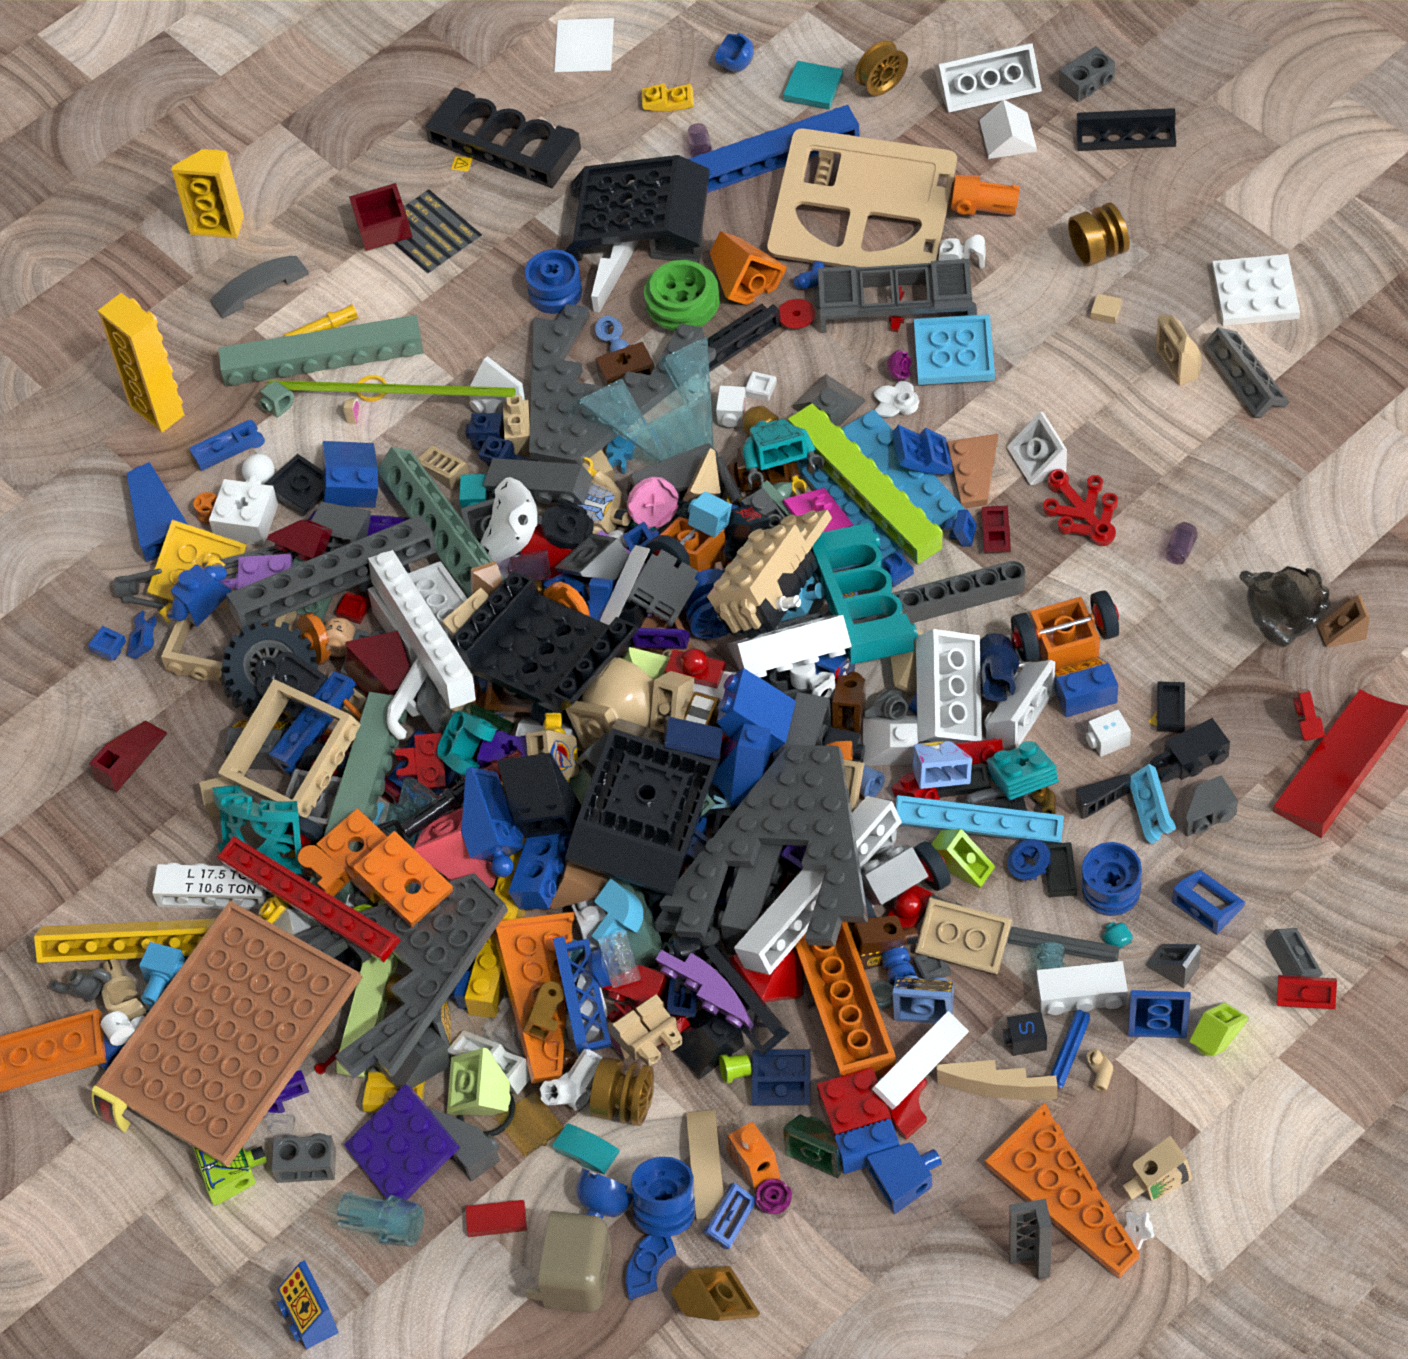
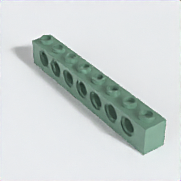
[378,446,506,599]

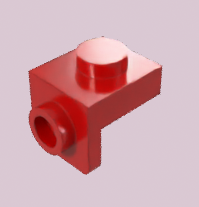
[891,772,940,800]

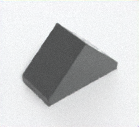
[1146,944,1201,988]

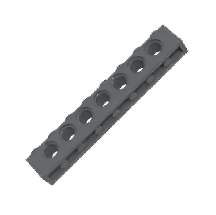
[226,515,437,629]

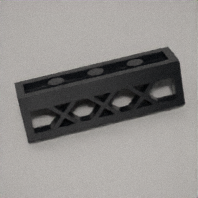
[1076,108,1176,151]
[697,304,781,377]
[704,944,790,1056]

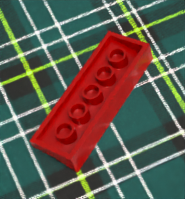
[1273,689,1408,838]

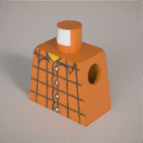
[726,1122,781,1193]

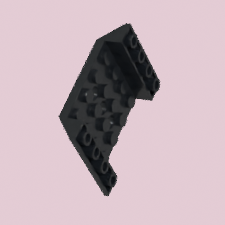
[559,155,710,261]
[450,571,639,713]

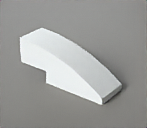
[447,1030,530,1095]

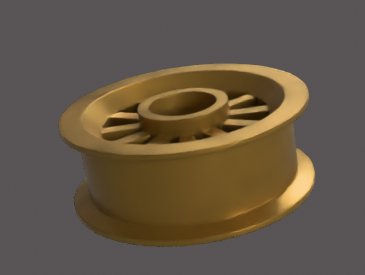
[855,40,908,96]

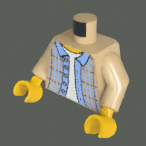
[576,457,631,535]

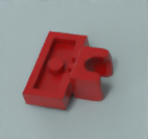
[1293,688,1325,741]
[395,733,447,791]

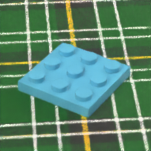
[914,314,995,385]

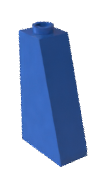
[127,462,188,562]

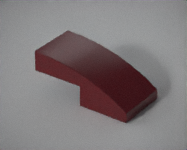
[982,505,1011,553]

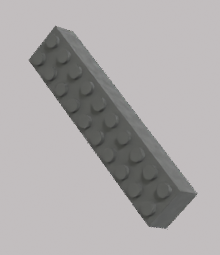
[718,692,833,955]

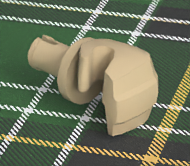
[102,959,147,1022]

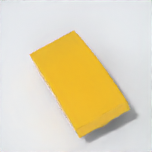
[642,83,694,111]
[258,896,289,925]

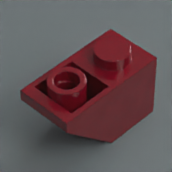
[267,520,333,561]

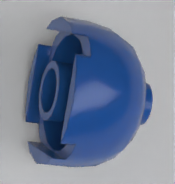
[576,1168,633,1219]

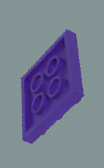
[344,1084,461,1209]

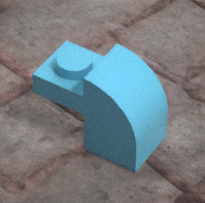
[592,879,643,950]

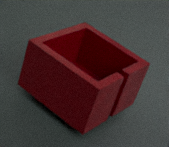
[349,183,413,251]

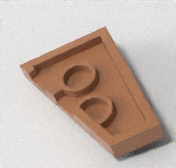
[947,434,998,509]

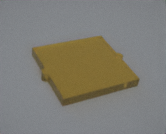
[496,1092,564,1157]

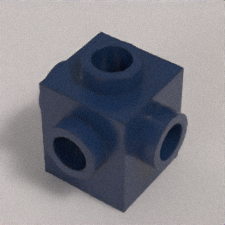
[465,413,505,450]

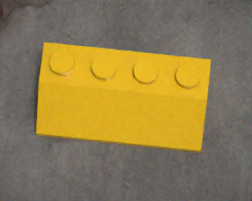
[171,149,244,239]

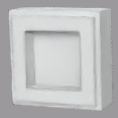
[745,371,777,402]

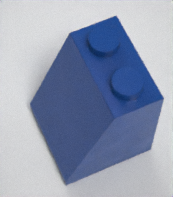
[717,668,796,754]

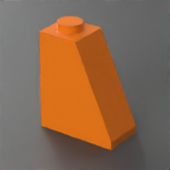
[709,231,787,305]

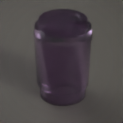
[687,123,712,158]
[1165,522,1198,565]

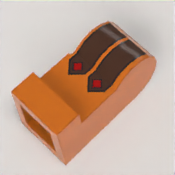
[298,845,350,897]

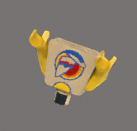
[526,713,584,783]

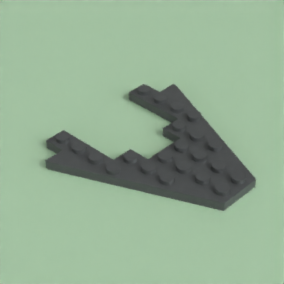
[529,304,716,464]
[660,744,868,946]
[293,873,508,1079]

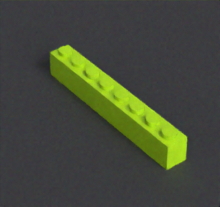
[788,403,943,565]

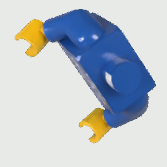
[158,556,232,627]

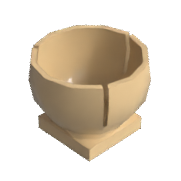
[565,657,654,749]

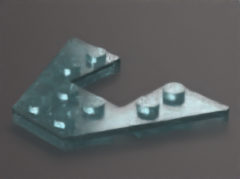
[576,337,714,463]

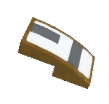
[684,692,721,726]

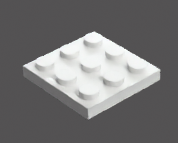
[1212,254,1300,326]

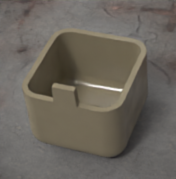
[526,1211,612,1313]

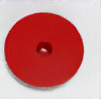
[779,299,815,329]

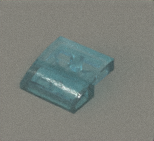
[385,777,440,848]

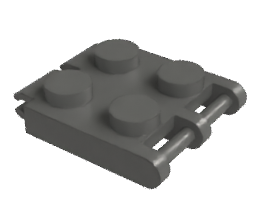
[626,549,699,627]

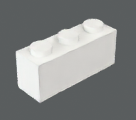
[1036,961,1128,1015]

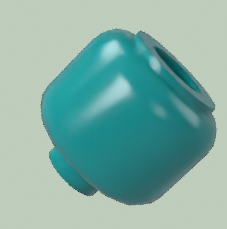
[1101,922,1133,950]

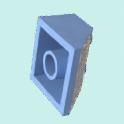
[893,975,954,1024]

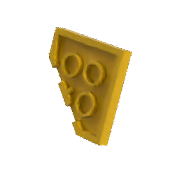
[147,520,247,603]

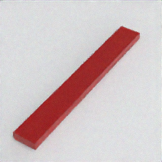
[217,836,401,963]

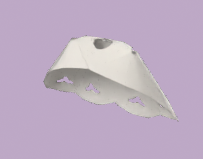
[480,477,537,563]

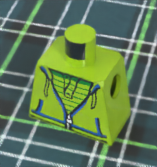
[193,1146,267,1206]

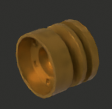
[1068,202,1130,266]
[590,1057,654,1126]

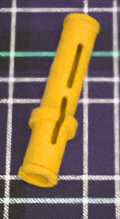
[284,304,359,337]

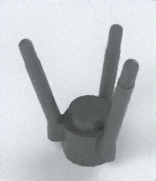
[114,569,167,609]

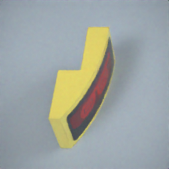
[92,1086,131,1133]

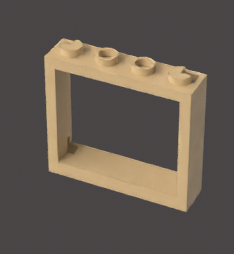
[161,589,297,684]
[218,679,361,818]

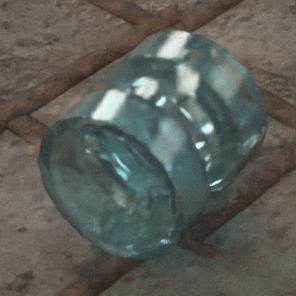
[1036,942,1066,970]

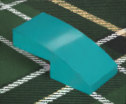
[552,1123,620,1174]

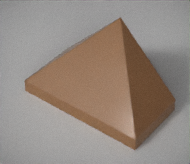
[471,561,503,596]

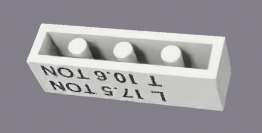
[152,863,267,910]

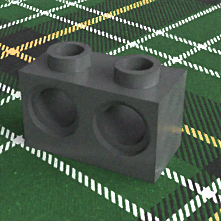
[1059,46,1115,102]
[272,1133,336,1183]

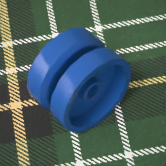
[525,249,583,314]

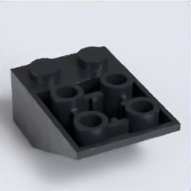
[498,753,581,838]

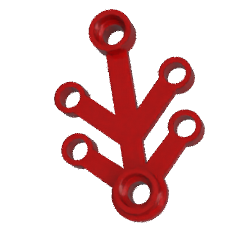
[1043,469,1118,546]

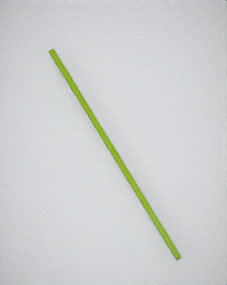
[266,380,516,397]

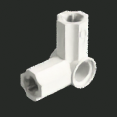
[540,1049,602,1111]

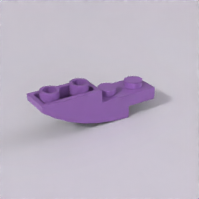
[655,950,754,1029]

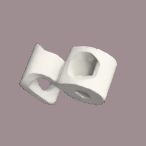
[938,235,986,269]
[789,661,836,700]
[100,1011,145,1046]

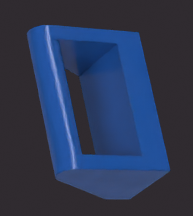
[1172,870,1246,935]

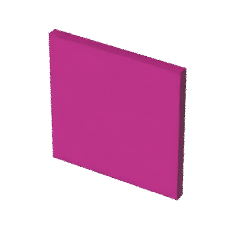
[783,487,853,532]

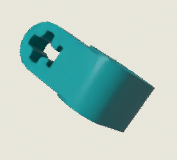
[437,710,497,776]

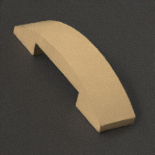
[687,1110,726,1221]

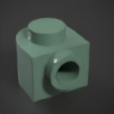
[258,381,294,418]

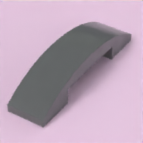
[211,256,309,319]

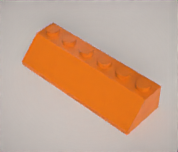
[795,922,896,1078]

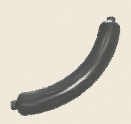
[965,787,1031,804]

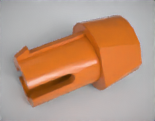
[950,174,1020,216]

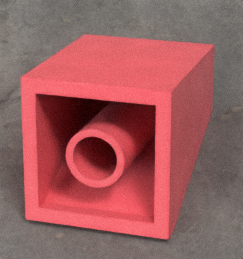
[413,807,497,888]

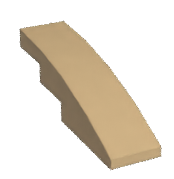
[937,1060,1057,1100]

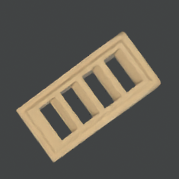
[417,445,469,490]

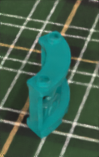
[212,785,303,874]

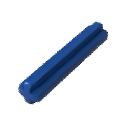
[1050,1010,1090,1088]

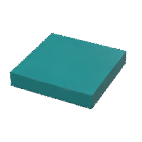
[783,60,843,110]

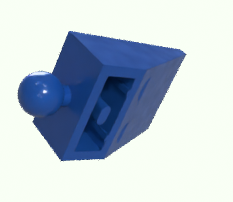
[461,767,524,877]

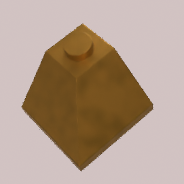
[671,1266,760,1321]

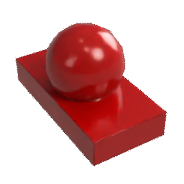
[665,648,726,689]
[888,884,934,928]

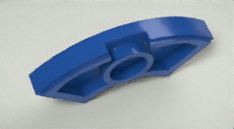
[591,946,618,988]
[626,1235,676,1300]

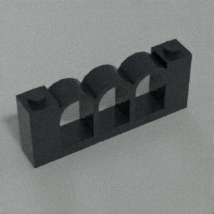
[425,87,581,189]

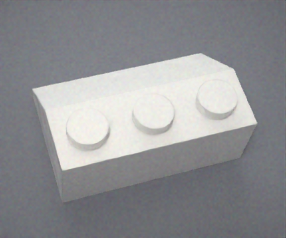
[984,660,1055,750]

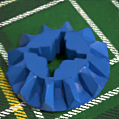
[1008,839,1051,882]

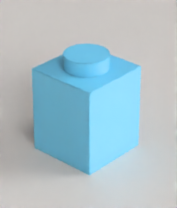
[688,491,732,538]

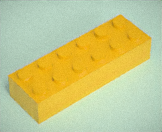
[97,293,184,433]

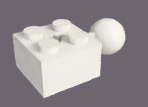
[209,453,278,546]

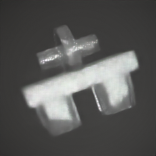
[598,930,641,988]

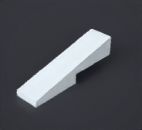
[591,221,640,313]
[872,1011,969,1110]

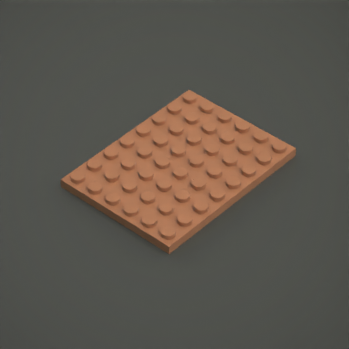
[95,901,362,1167]

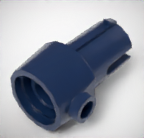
[980,633,1019,702]

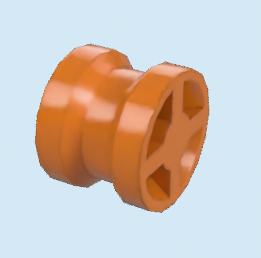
[193,492,217,525]

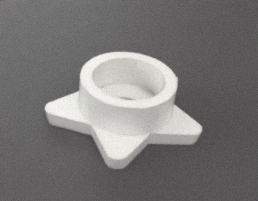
[1124,1211,1154,1250]

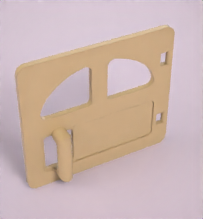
[767,129,957,268]

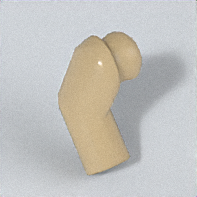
[1086,1049,1113,1092]

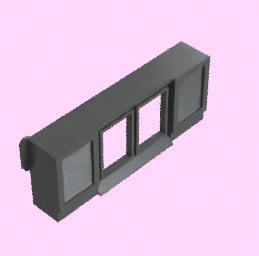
[814,259,977,333]

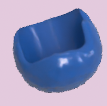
[714,33,754,72]

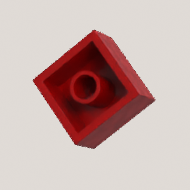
[817,1067,891,1147]

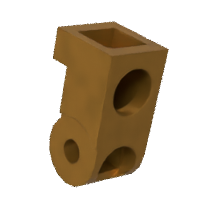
[522,981,564,1043]

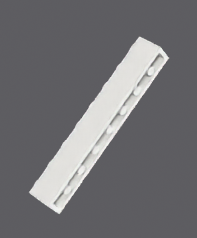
[368,550,476,709]
[734,796,902,975]

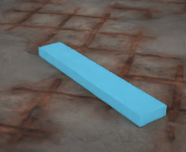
[895,795,1064,844]

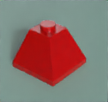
[730,946,803,1002]

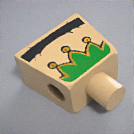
[1122,1136,1193,1201]

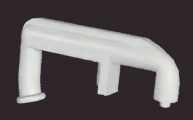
[387,658,440,740]

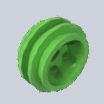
[644,260,720,331]

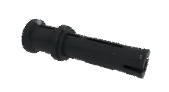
[399,774,466,839]

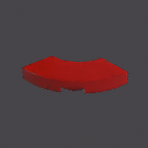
[890,1078,927,1140]

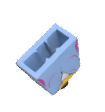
[912,740,972,789]

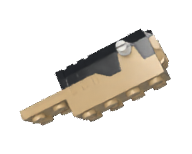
[707,510,832,639]

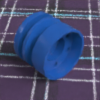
[683,569,730,639]
[1082,842,1142,916]
[631,1157,696,1237]

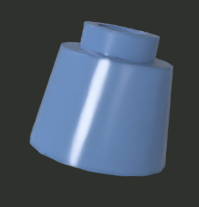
[860,765,885,797]

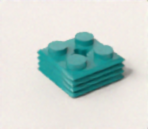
[986,741,1059,800]

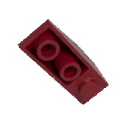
[89,720,167,793]

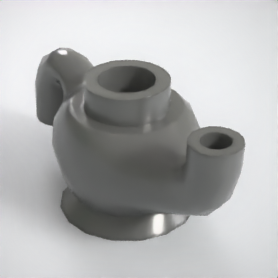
[50,968,111,1002]

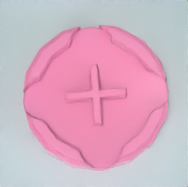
[627,477,679,528]

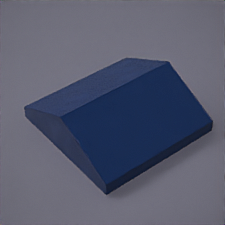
[664,716,723,759]

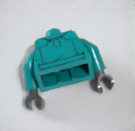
[743,419,824,490]

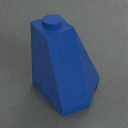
[713,724,771,808]

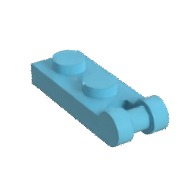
[1130,764,1176,844]

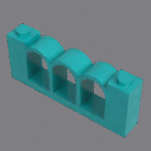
[810,523,918,665]

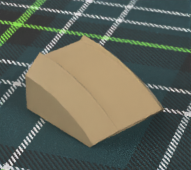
[1156,315,1202,386]

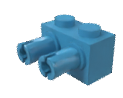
[139,942,185,1014]

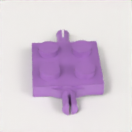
[222,554,293,590]

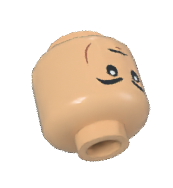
[324,618,356,657]

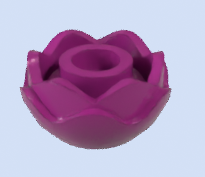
[887,349,912,381]
[755,1179,792,1214]

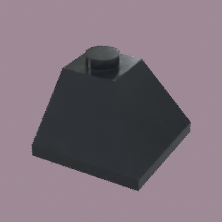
[673,1008,744,1080]

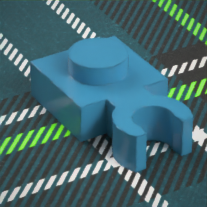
[606,432,637,474]

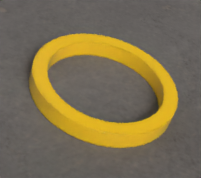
[356,375,387,402]

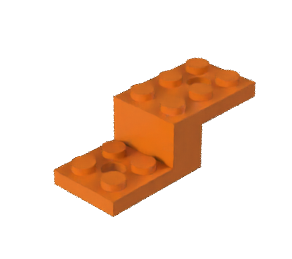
[316,808,453,927]

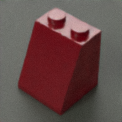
[344,630,414,714]

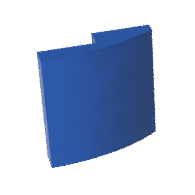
[892,424,953,474]

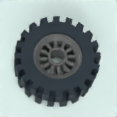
[221,620,318,718]

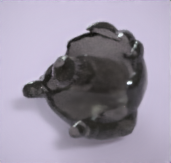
[1239,566,1331,648]

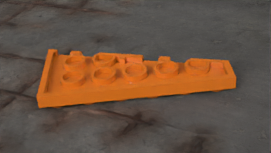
[493,912,574,1083]
[985,1103,1140,1279]

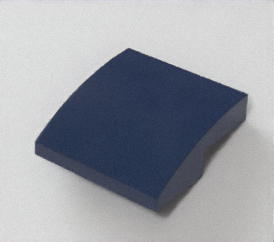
[752,1049,811,1106]

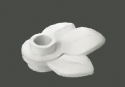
[874,381,919,417]

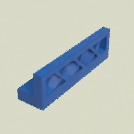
[269,671,356,775]
[553,936,612,1054]

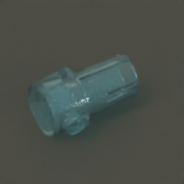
[337,1191,424,1247]

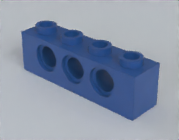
[509,832,573,909]

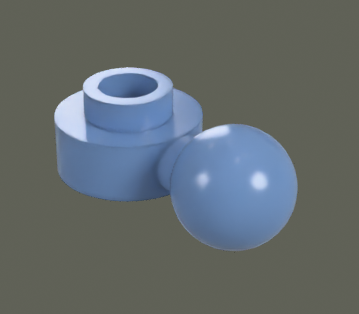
[595,316,629,353]

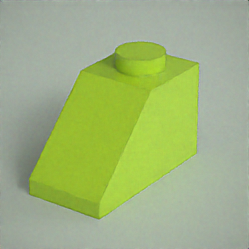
[931,829,995,888]
[1189,1002,1249,1057]

